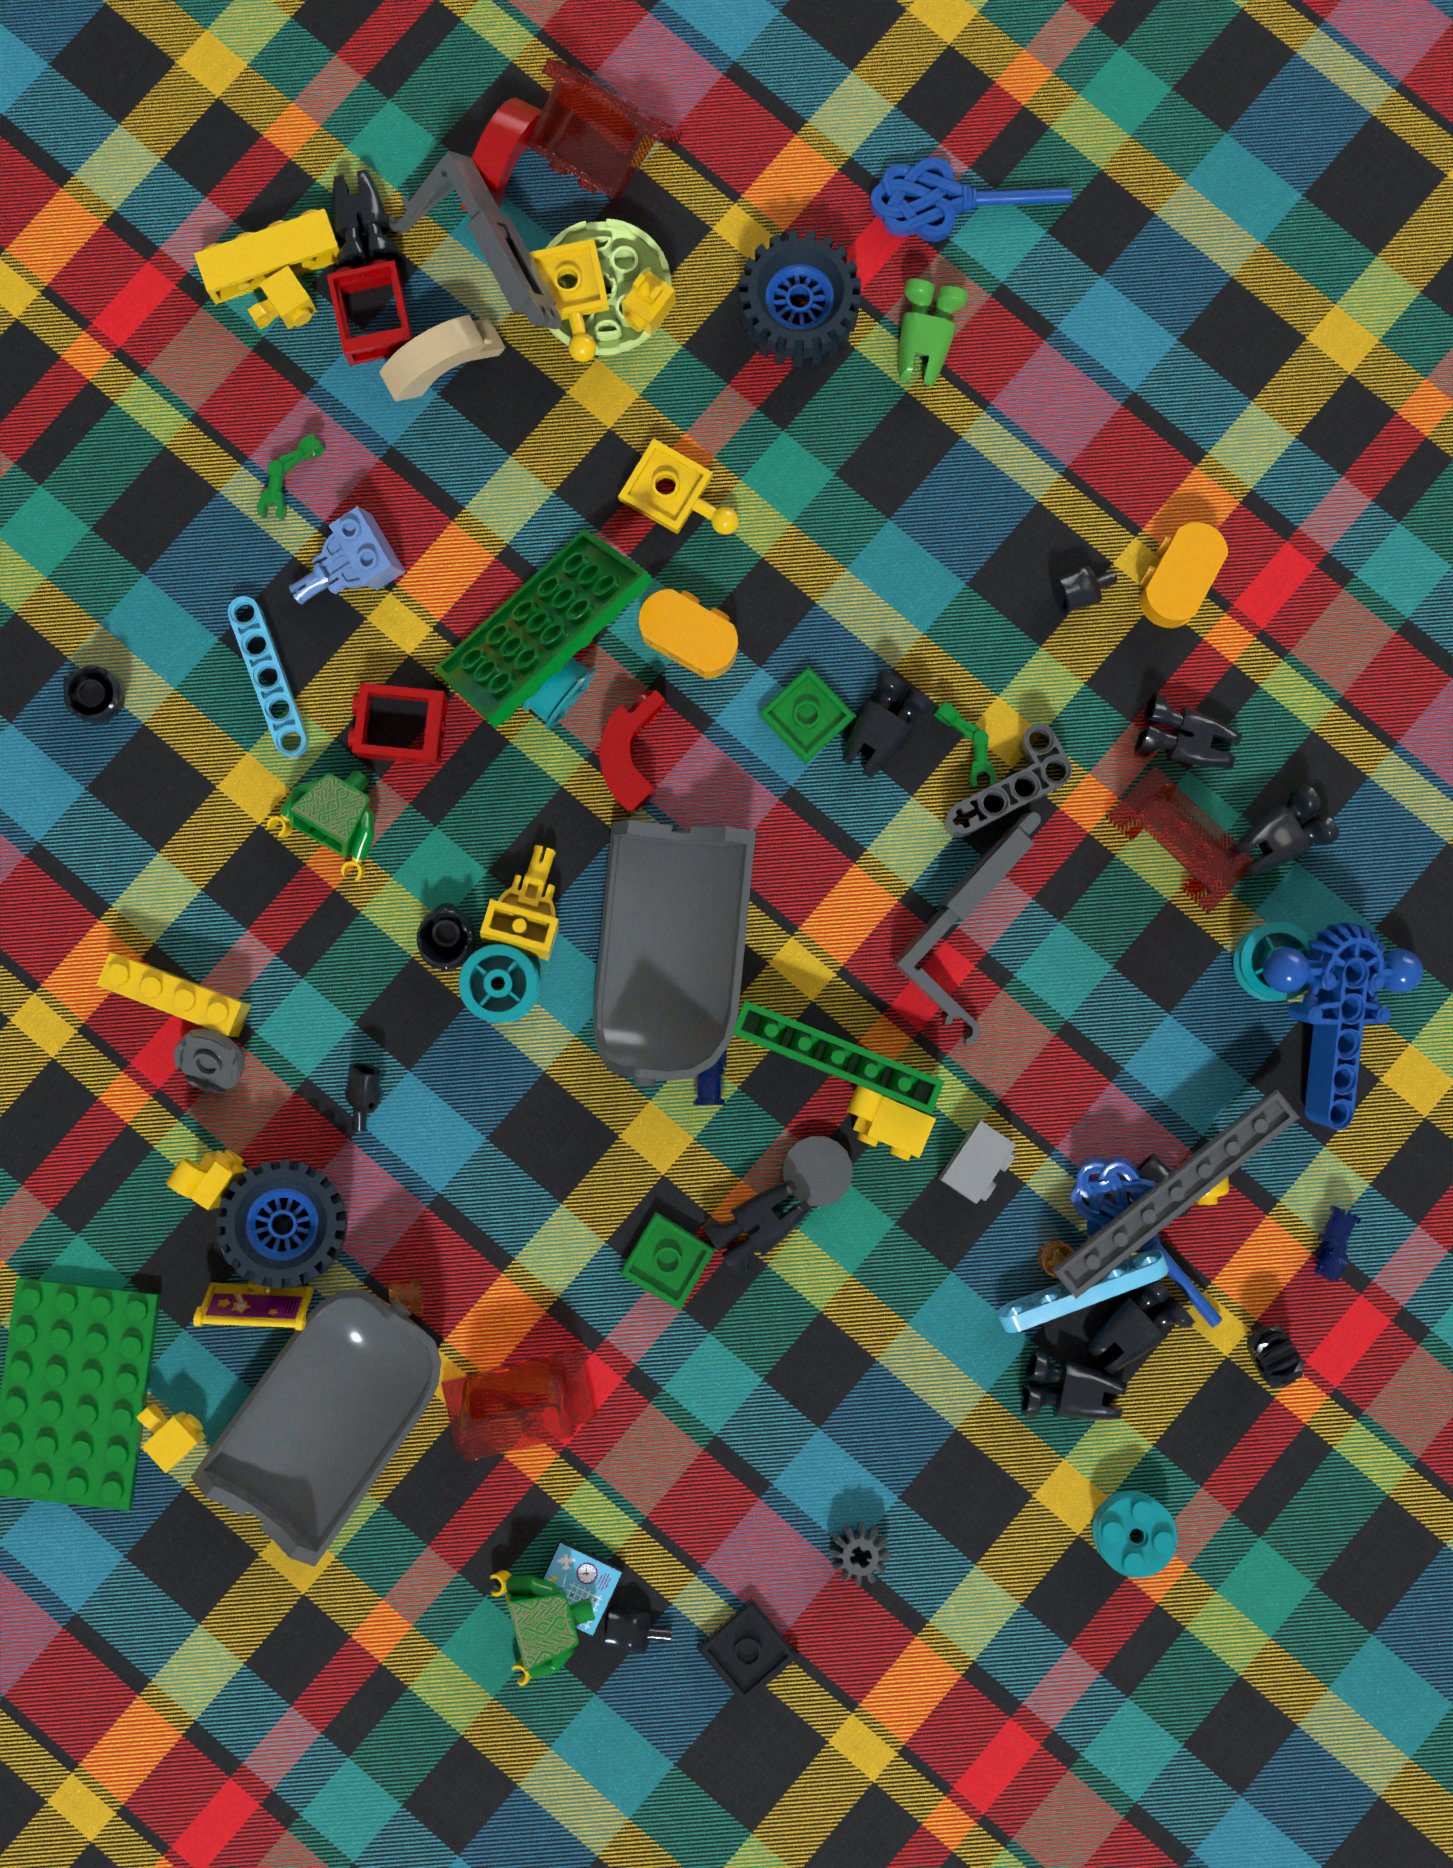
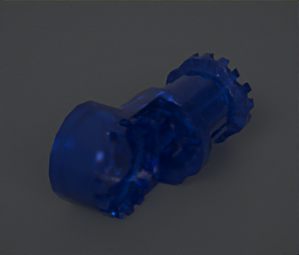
[693,1050,727,1105]
[1314,1205,1362,1283]

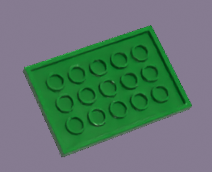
[433,529,653,729]
[0,1277,161,1511]

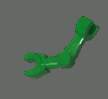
[257,433,326,520]
[933,701,997,788]

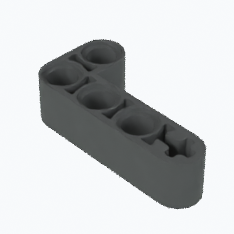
[944,723,1072,838]

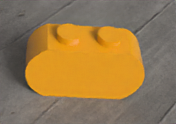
[1139,522,1228,628]
[639,589,738,679]

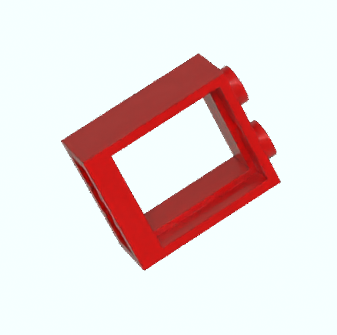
[327,259,414,366]
[348,683,449,766]

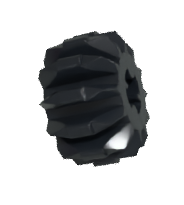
[1247,1325,1303,1388]

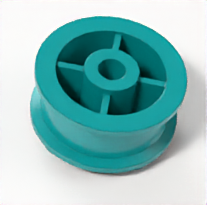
[522,657,597,730]
[1233,922,1312,1002]
[459,944,540,1024]
[1092,1490,1177,1578]

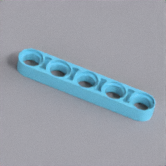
[228,596,309,758]
[997,1250,1169,1333]

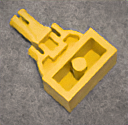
[480,845,559,961]

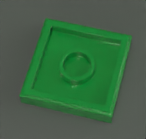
[758,666,856,765]
[619,1212,716,1310]

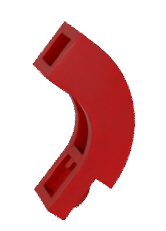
[461,97,545,211]
[599,689,666,817]

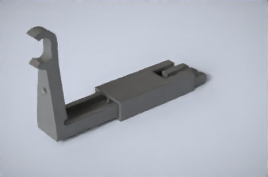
[387,151,562,329]
[891,812,1041,1045]

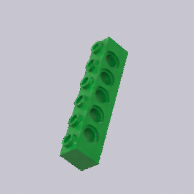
[733,1000,945,1114]

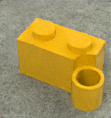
[846,1085,936,1161]
[165,1150,248,1210]

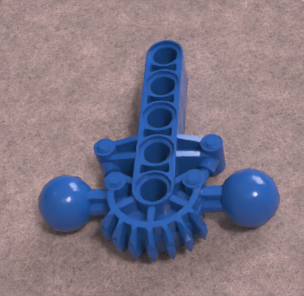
[1263,922,1424,1130]

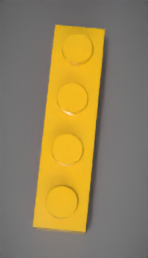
[194,208,340,304]
[96,952,251,1037]

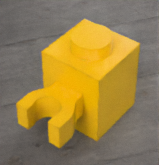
[247,265,317,330]
[622,270,676,336]
[136,1403,206,1473]

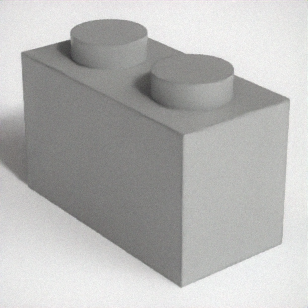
[938,1120,1016,1204]

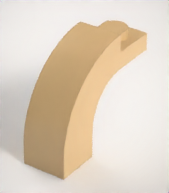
[379,315,505,401]

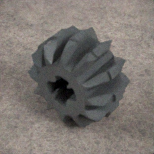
[829,1521,891,1586]

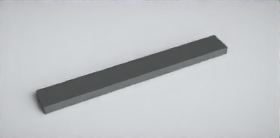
[1051,1089,1300,1299]

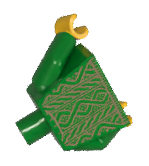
[267,770,374,881]
[490,1570,595,1686]

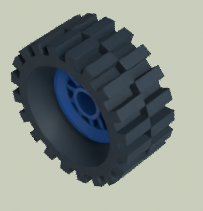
[739,230,861,367]
[216,1160,348,1288]

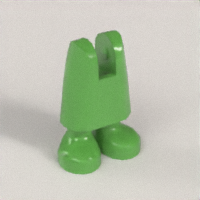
[898,278,969,387]

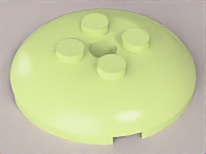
[545,219,672,355]

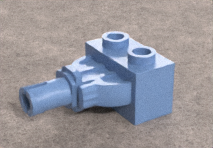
[289,507,405,605]

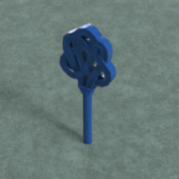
[869,157,1072,242]
[1070,1157,1222,1327]

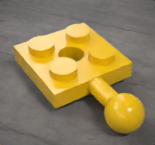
[529,238,610,362]
[618,438,739,535]

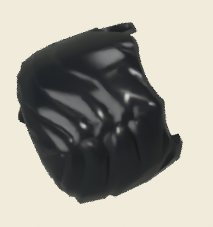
[63,665,126,725]
[416,903,476,971]

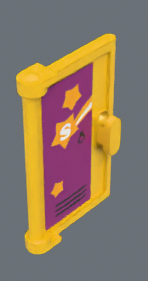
[193,1280,314,1331]

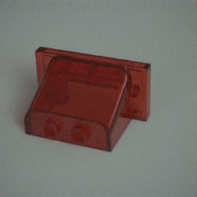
[526,59,684,199]
[1105,766,1254,913]
[441,1348,597,1462]

